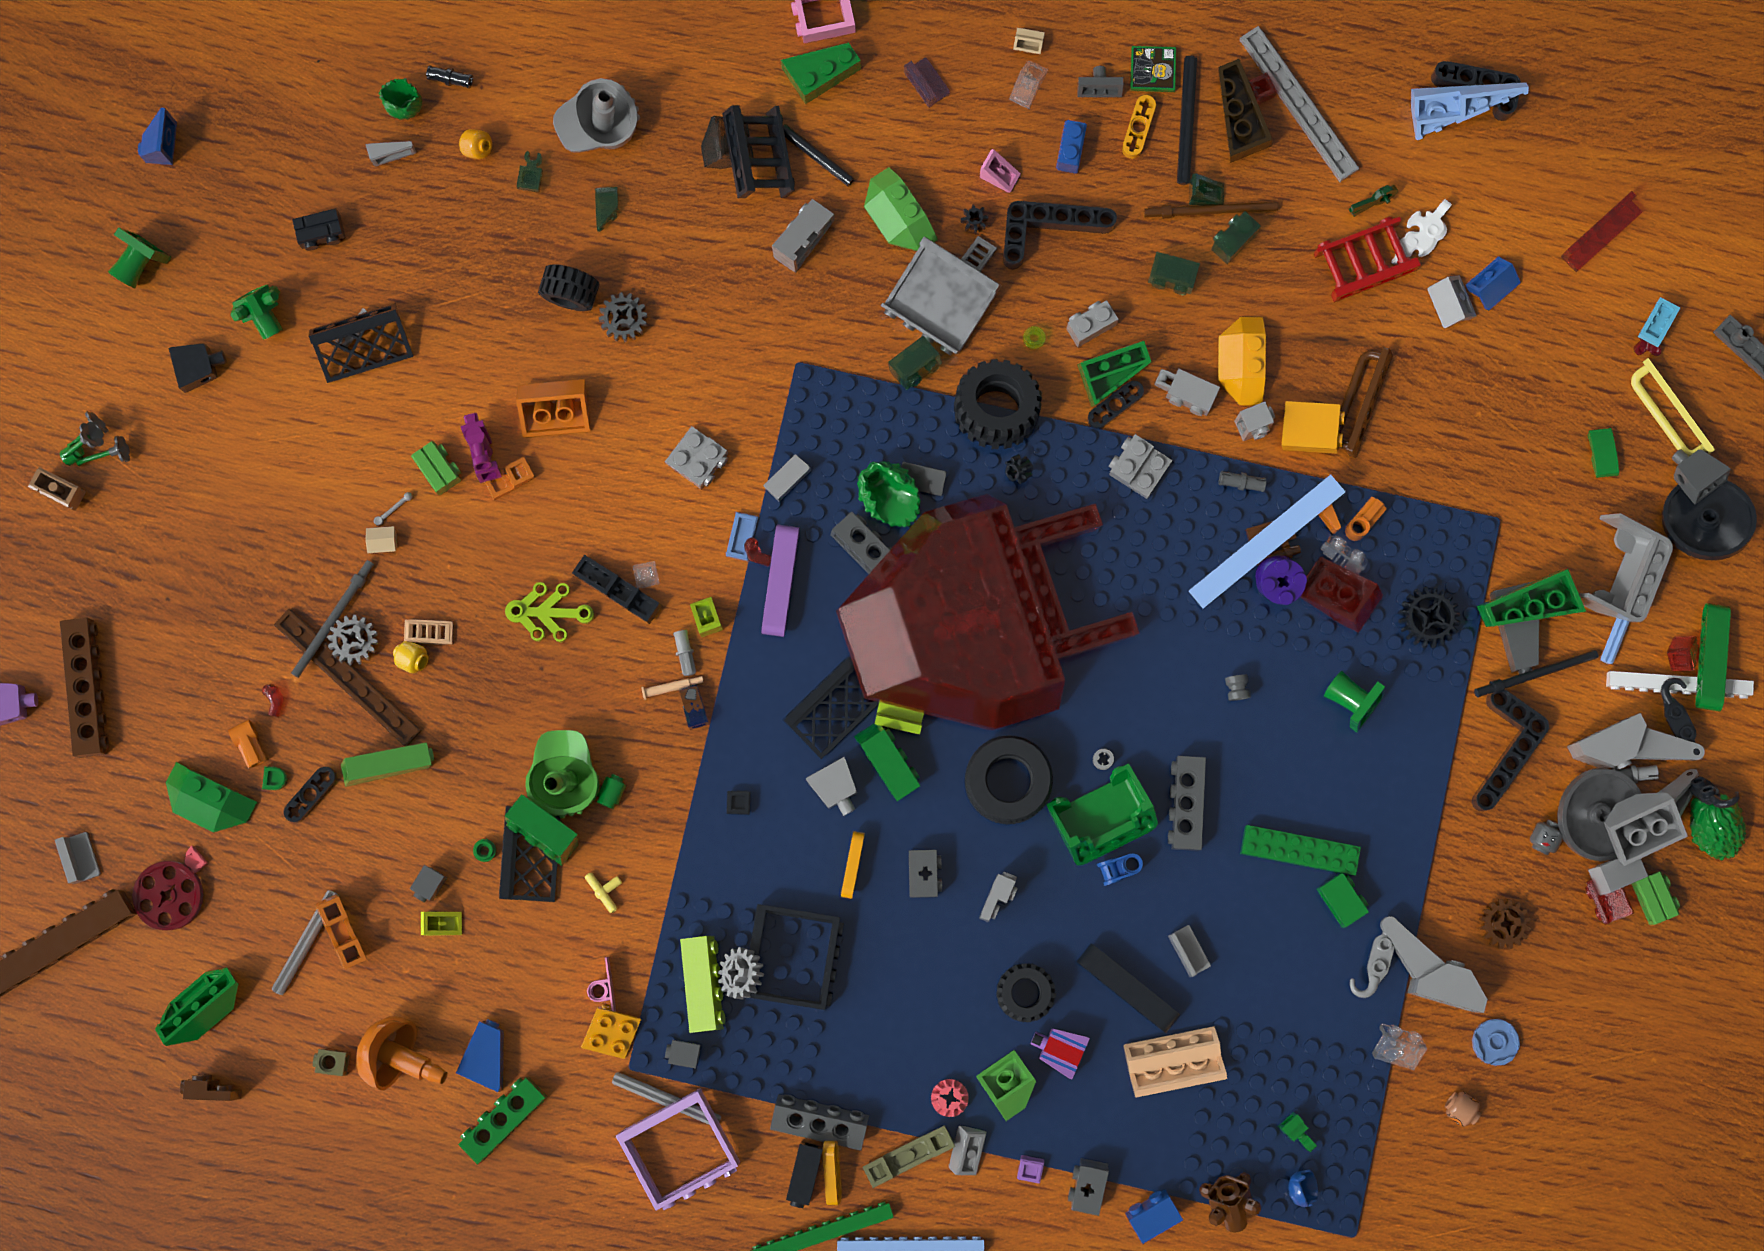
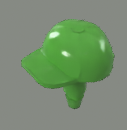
[525,730,600,818]

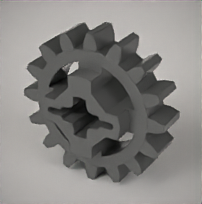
[599,292,648,342]

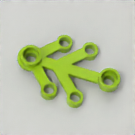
[505,582,595,643]

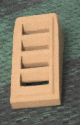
[404,620,453,645]

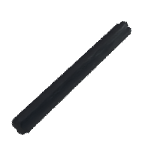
[1177,55,1197,185]

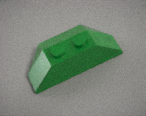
[166,762,258,833]
[155,968,238,1046]

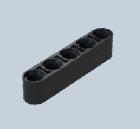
[1076,943,1180,1033]

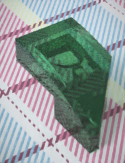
[595,187,619,232]

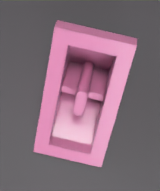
[980,149,1020,193]

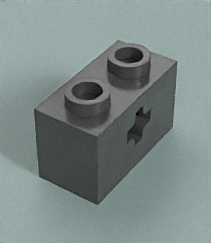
[909,850,942,898]
[1068,1158,1109,1216]

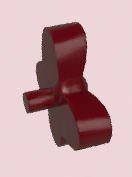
[1633,338,1661,356]

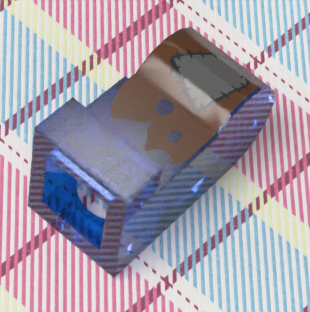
[679,684,710,730]

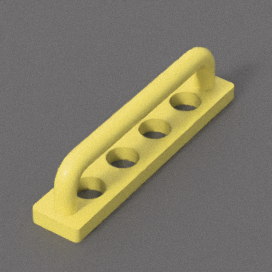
[1631,358,1715,456]

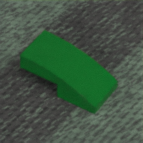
[1587,428,1619,478]

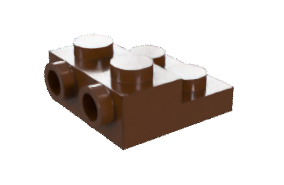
[180,1074,242,1101]

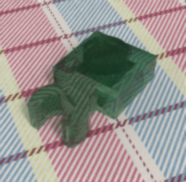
[516,151,543,192]

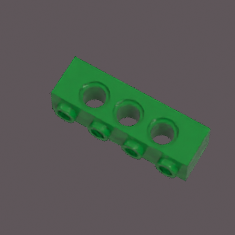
[458,1077,548,1165]

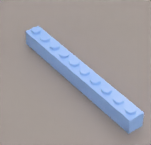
[837,1236,984,1251]

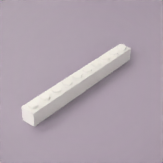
[1606,671,1754,699]

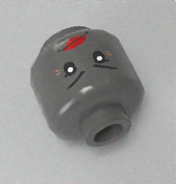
[1530,819,1563,855]

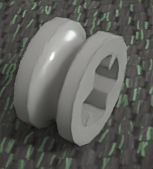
[1093,749,1114,770]

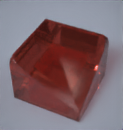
[1249,72,1277,105]

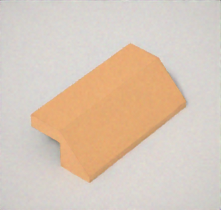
[1124,1026,1227,1097]

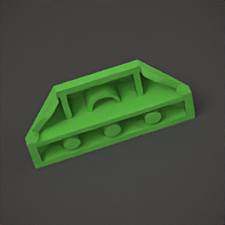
[864,167,938,251]

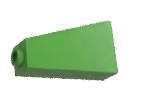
[341,743,434,787]

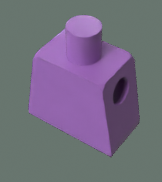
[0,683,38,726]

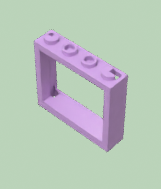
[616,1088,740,1210]

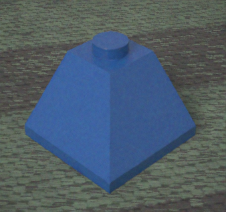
[138,108,177,165]

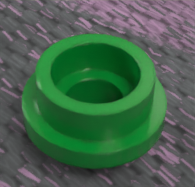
[473,839,496,862]

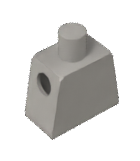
[806,757,857,816]

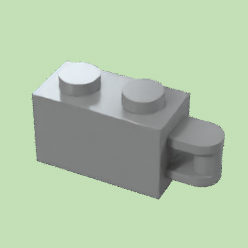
[1154,369,1220,416]

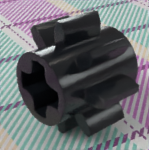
[961,204,989,234]
[1005,454,1033,484]

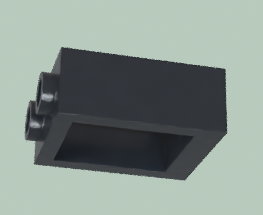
[786,1141,823,1208]

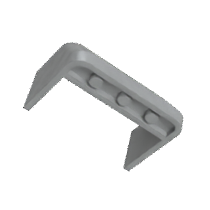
[1579,513,1673,622]

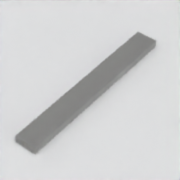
[1240,26,1359,182]

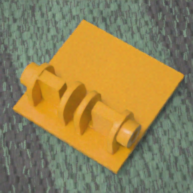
[581,1003,641,1059]

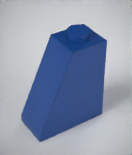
[456,1019,504,1092]

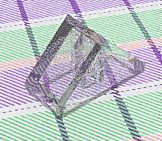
[1009,60,1048,109]

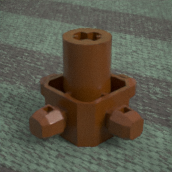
[1199,1172,1261,1233]

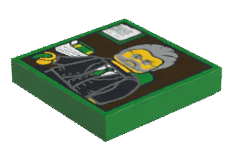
[1130,46,1176,92]

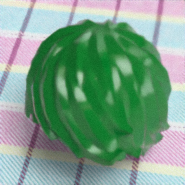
[378,78,422,120]

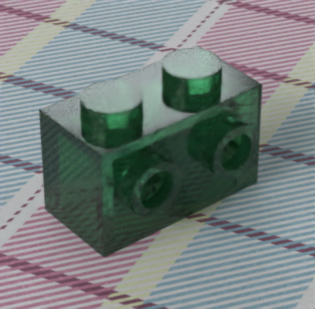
[1211,211,1261,265]
[1148,252,1200,295]
[888,336,942,390]

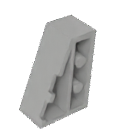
[772,199,835,273]

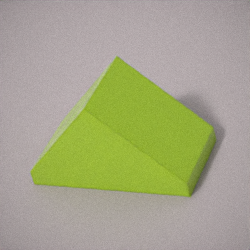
[690,597,723,637]

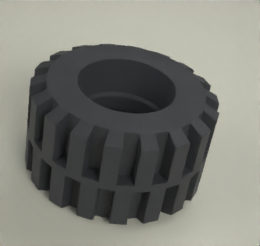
[538,264,600,311]
[996,963,1056,1022]

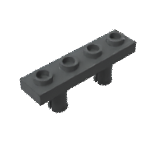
[1713,315,1764,379]

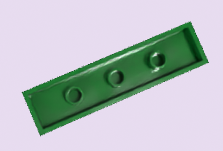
[1240,825,1361,876]

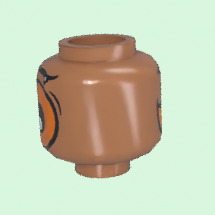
[1444,1091,1481,1127]

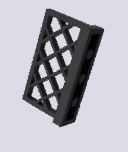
[308,303,413,383]
[782,656,887,759]
[499,806,561,902]

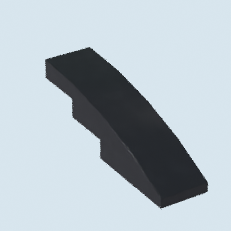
[572,555,662,624]

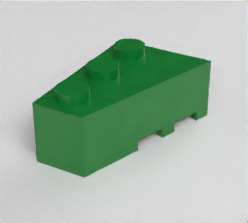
[781,43,861,104]
[1077,341,1151,407]
[854,723,920,801]
[505,794,579,866]

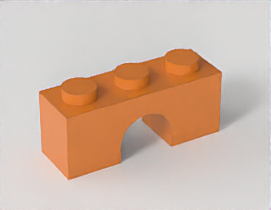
[315,894,367,970]

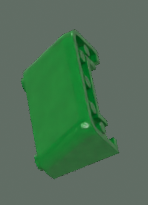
[1046,764,1158,865]

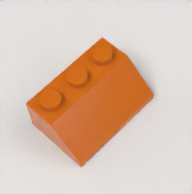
[516,379,590,437]

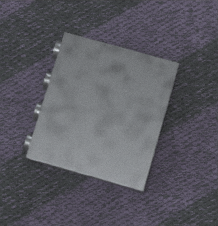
[881,237,1002,355]

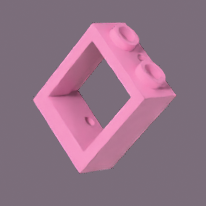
[791,0,855,43]

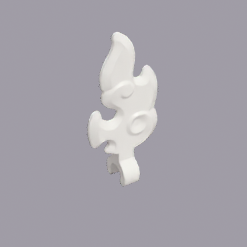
[1391,199,1452,265]

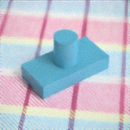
[1638,297,1680,347]

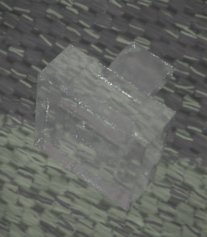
[633,561,660,589]

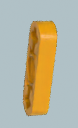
[1122,95,1156,159]
[841,831,865,899]
[823,1141,842,1205]

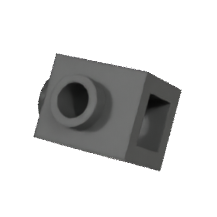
[410,865,448,903]
[665,1040,701,1068]

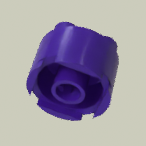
[1255,555,1307,605]

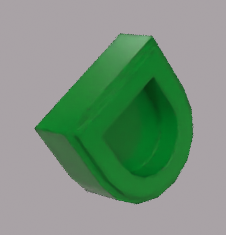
[262,766,288,790]

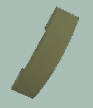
[863,1125,955,1188]

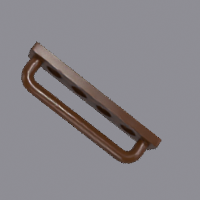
[1339,347,1393,458]

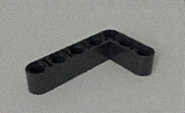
[1003,201,1117,270]
[1472,689,1549,812]

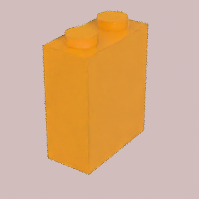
[1282,401,1345,454]

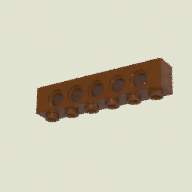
[60,617,109,758]

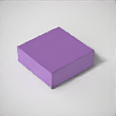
[1017,1155,1044,1184]

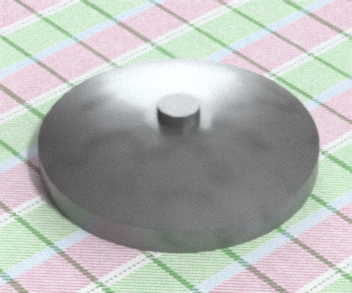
[1558,768,1641,861]

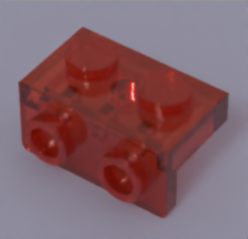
[1585,879,1634,925]

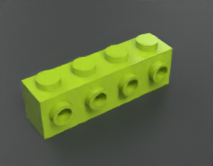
[680,936,725,1033]

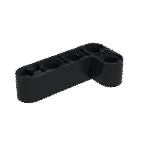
[1431,61,1521,121]

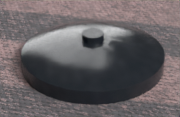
[1662,480,1757,561]

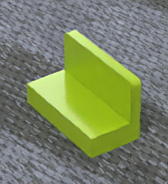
[875,695,925,735]

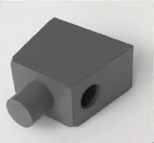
[1672,449,1731,504]

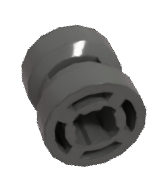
[1225,674,1251,701]

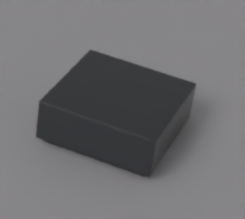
[727,791,751,815]

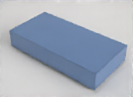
[726,512,758,561]

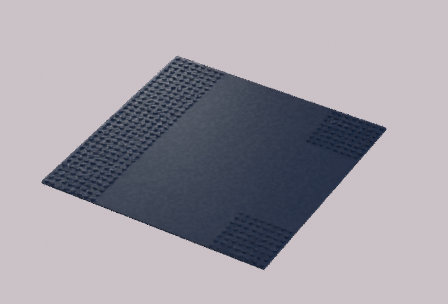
[629,362,1500,1238]

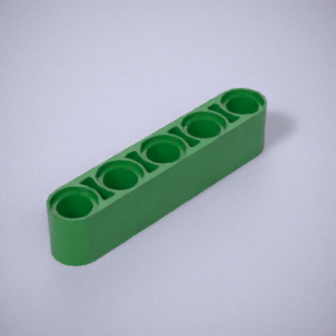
[1695,603,1731,712]

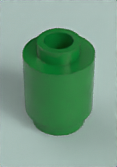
[597,774,627,810]

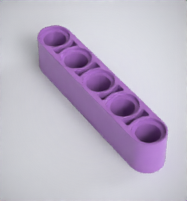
[761,525,800,637]

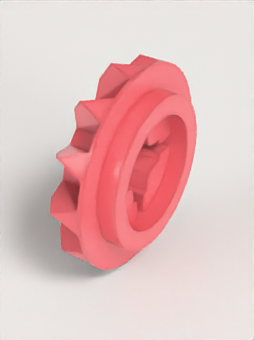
[931,1079,968,1117]

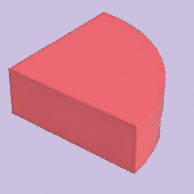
[185,846,208,874]

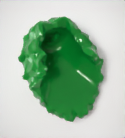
[857,461,921,527]
[1690,793,1746,861]

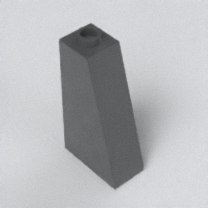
[1489,581,1539,674]

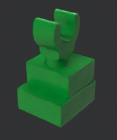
[1278,1112,1317,1152]

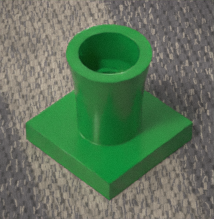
[108,227,171,288]
[1324,671,1385,733]

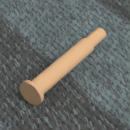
[641,676,703,700]

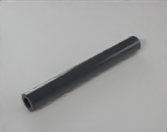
[783,124,855,187]

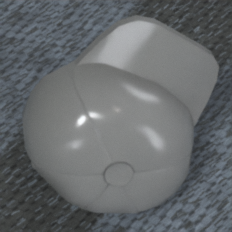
[553,78,640,152]

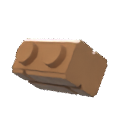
[28,467,86,511]

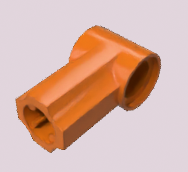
[1345,497,1387,541]
[228,719,267,769]

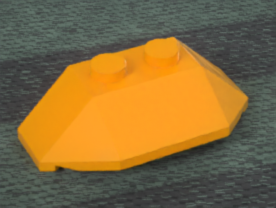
[1218,317,1266,406]

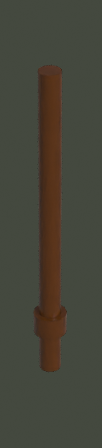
[1144,202,1278,219]

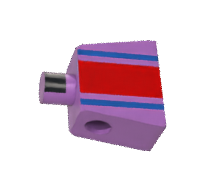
[1030,1028,1090,1079]

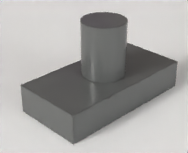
[1077,66,1123,97]

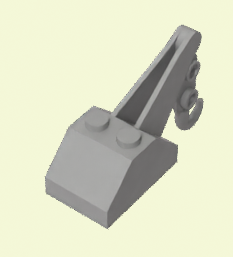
[1350,917,1488,1013]

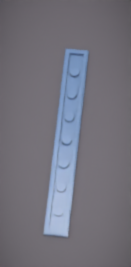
[1189,475,1345,609]

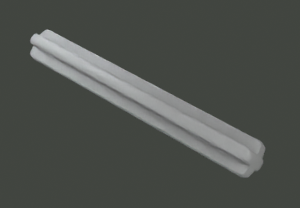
[272,890,339,995]
[612,1072,721,1125]

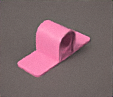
[587,957,616,1012]

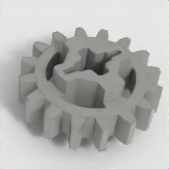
[327,615,378,665]
[718,947,764,999]

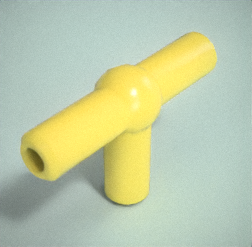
[585,872,622,913]

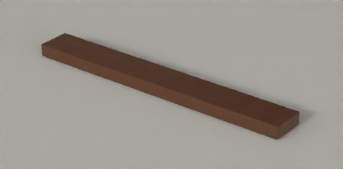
[274,608,422,747]

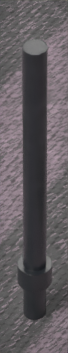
[1474,650,1598,698]

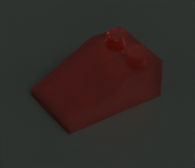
[1300,557,1383,633]

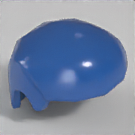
[1288,1170,1318,1207]

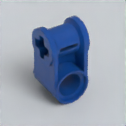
[1097,854,1143,886]

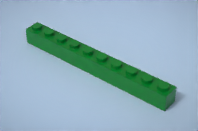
[750,1201,894,1251]

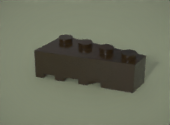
[1218,59,1272,163]

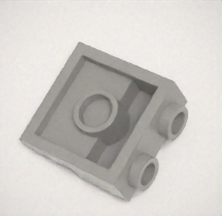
[665,426,728,489]
[1109,434,1172,499]
[979,872,1017,922]

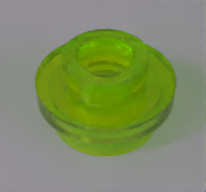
[1023,326,1046,349]

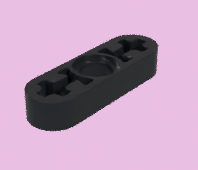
[1087,381,1144,429]
[283,767,337,823]

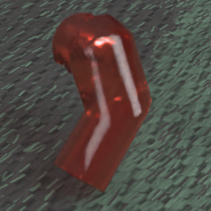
[744,537,772,567]
[262,684,284,718]

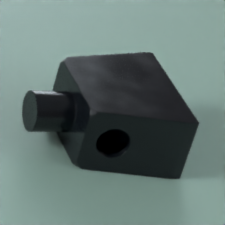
[168,344,227,393]

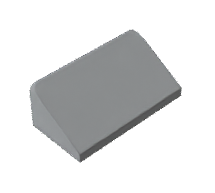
[763,454,811,502]
[949,1126,987,1175]

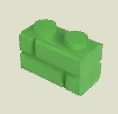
[411,441,461,495]
[1631,871,1680,925]

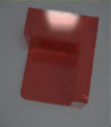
[1667,636,1699,671]

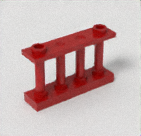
[1314,216,1421,303]

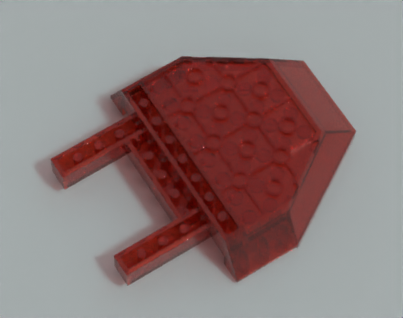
[836,494,1139,730]

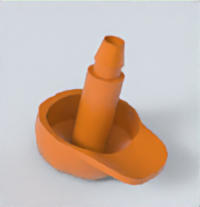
[356,1016,448,1091]

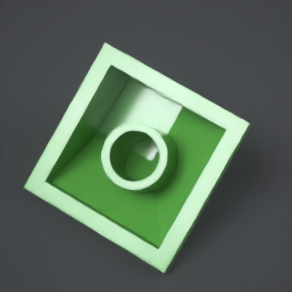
[976,1050,1036,1121]

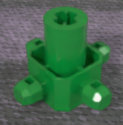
[230,284,283,340]

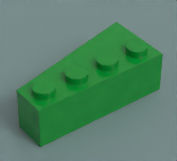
[1477,569,1586,627]

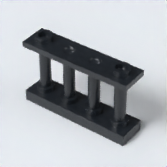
[722,105,795,198]

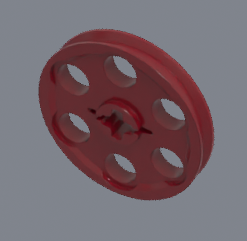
[132,861,204,931]

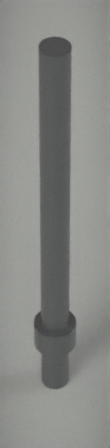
[291,560,374,678]

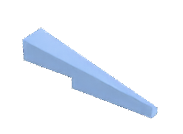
[1411,83,1529,140]

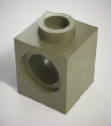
[313,1049,351,1076]

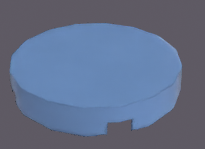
[1472,1019,1520,1066]

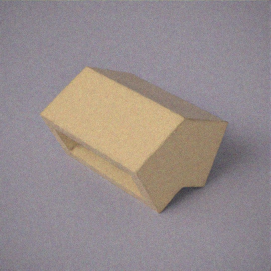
[1013,28,1045,54]
[366,526,398,553]

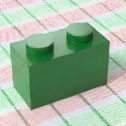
[1316,873,1368,928]

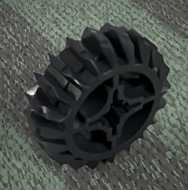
[1398,587,1461,649]

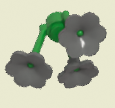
[60,411,130,466]

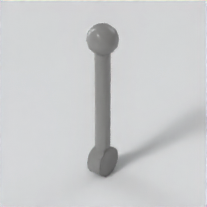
[374,492,412,526]

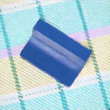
[1466,257,1520,310]

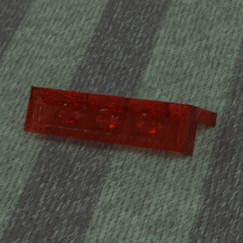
[1561,191,1642,272]

